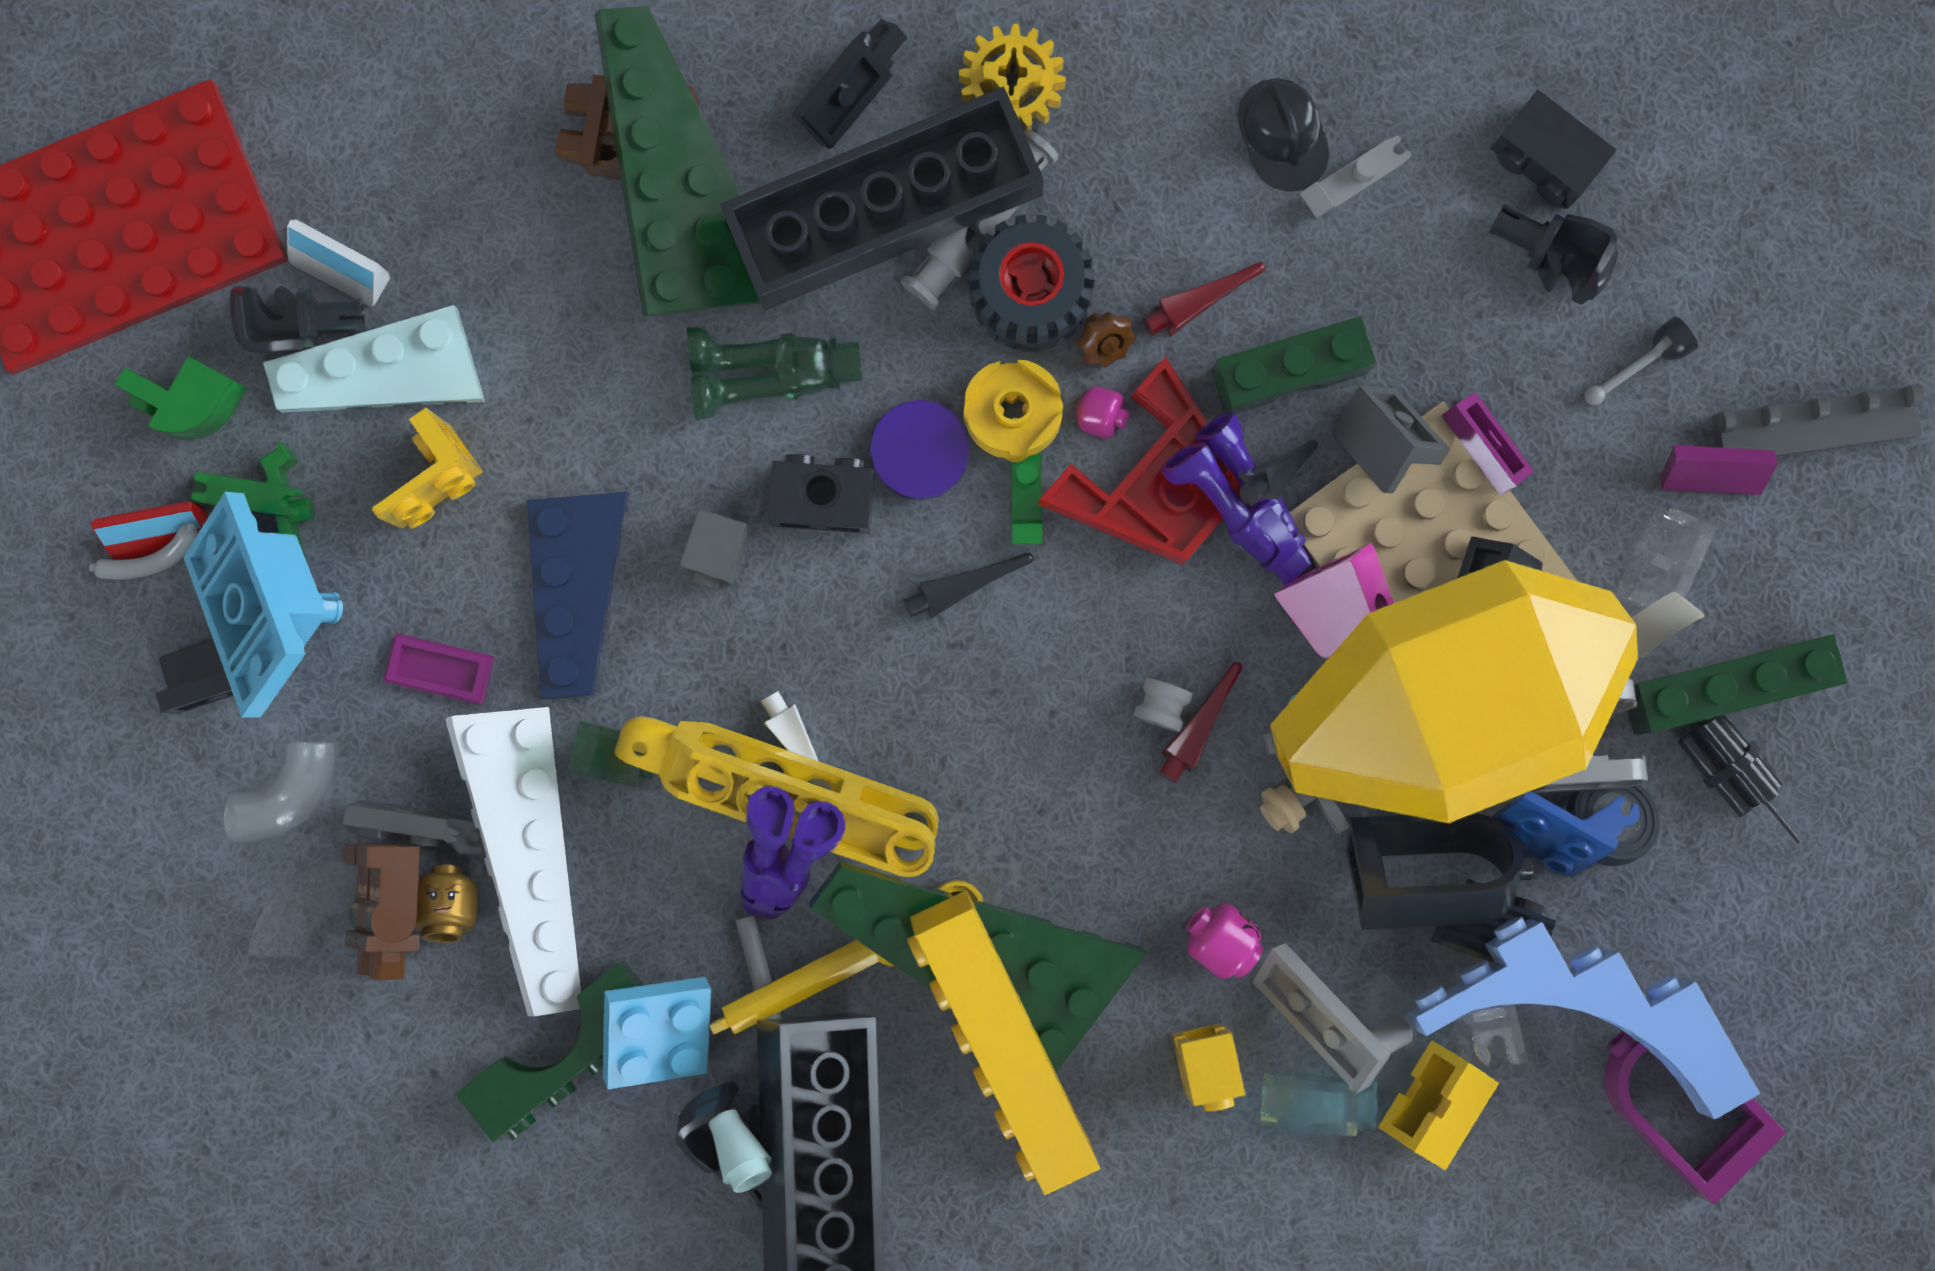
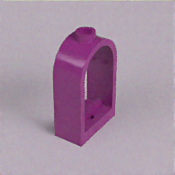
[1604,1030,1787,1205]

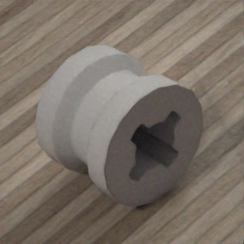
[1133,678,1193,732]

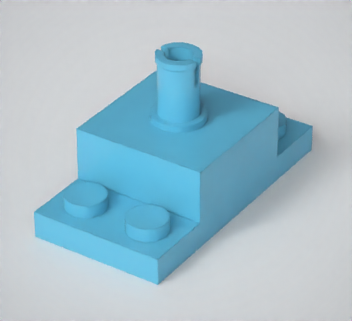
[183,492,343,718]

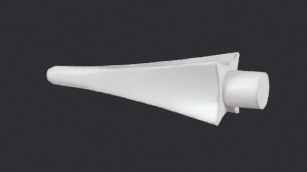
[761,691,832,791]

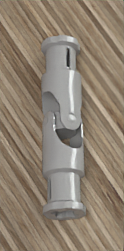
[901,129,1058,310]

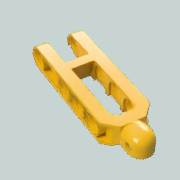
[614,716,939,877]

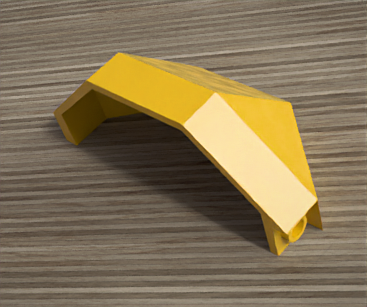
[1270,560,1638,823]

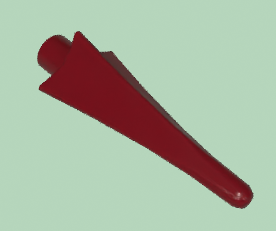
[1143,262,1266,337]
[1159,662,1242,783]

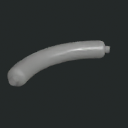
[89,523,198,580]

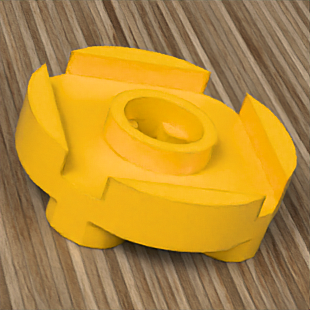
[963,360,1063,463]

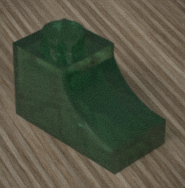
[567,721,655,788]

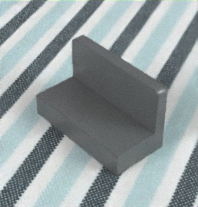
[1333,386,1450,493]

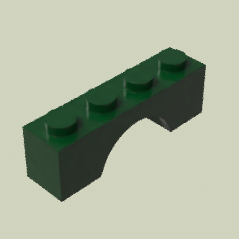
[1627,634,1848,735]
[455,960,644,1143]

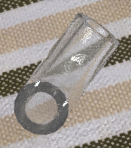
[224,742,337,843]

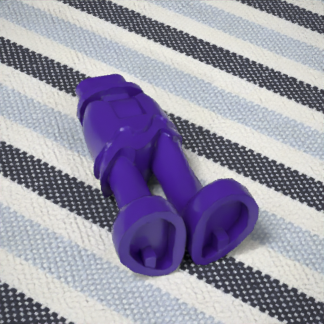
[739,786,845,919]

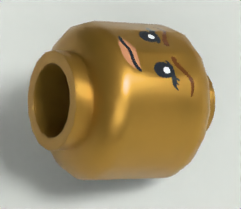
[414,865,479,943]

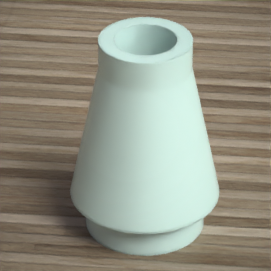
[708,1109,772,1193]

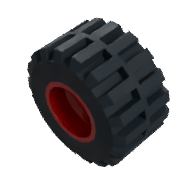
[969,214,1095,352]

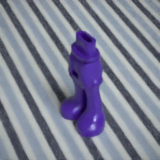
[1160,411,1313,585]

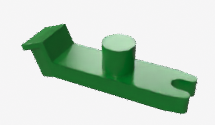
[259,441,315,557]
[1011,452,1042,544]
[191,472,302,516]

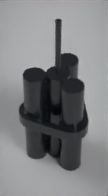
[1677,715,1801,844]

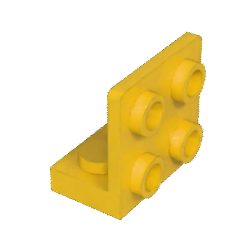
[372,408,483,529]

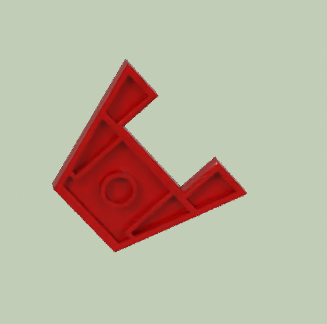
[1037,356,1241,565]

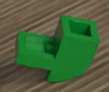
[114,356,247,440]

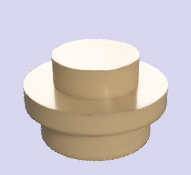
[1260,785,1306,833]

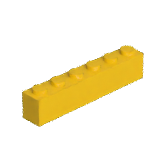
[907,890,1101,1195]

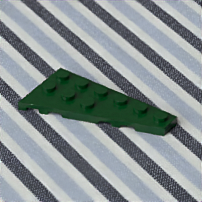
[594,6,761,317]
[808,861,1147,1072]

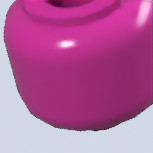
[1076,386,1129,439]

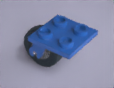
[1492,785,1660,877]

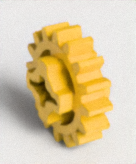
[959,24,1066,130]

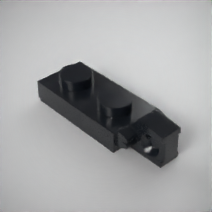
[792,19,908,150]

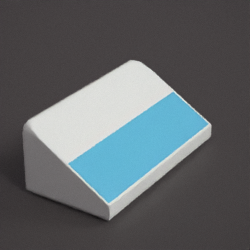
[287,219,390,306]

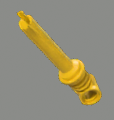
[709,879,983,1035]

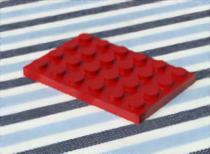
[0,79,288,375]

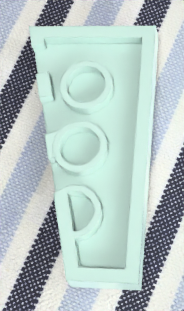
[263,305,485,413]

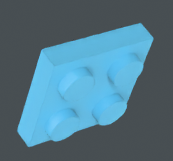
[603,977,711,1090]

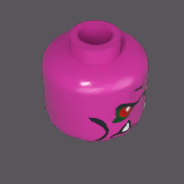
[1186,903,1263,979]

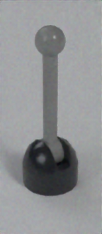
[1584,316,1698,406]

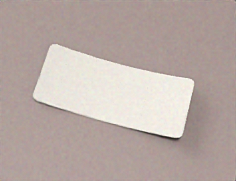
[1632,592,1705,658]

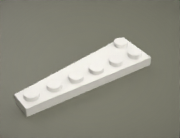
[446,707,581,1017]

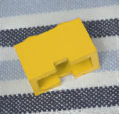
[1171,1023,1245,1112]
[1378,1040,1499,1171]

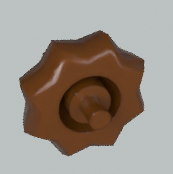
[1077,312,1136,368]

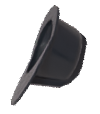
[1237,78,1330,192]

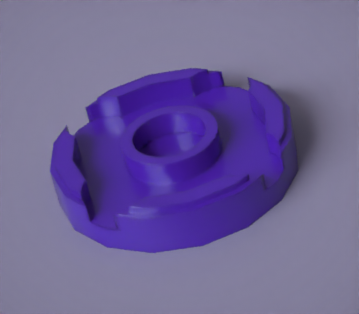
[870,400,970,500]

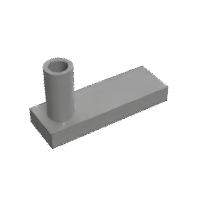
[1253,943,1413,1094]

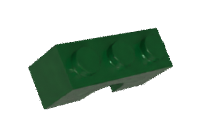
[1211,316,1377,414]

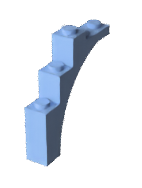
[1406,917,1760,1119]

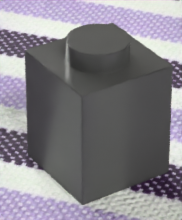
[680,509,751,590]

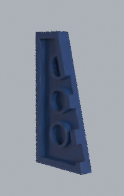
[527,492,629,699]

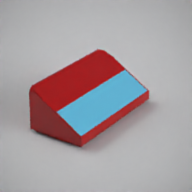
[91,501,208,560]

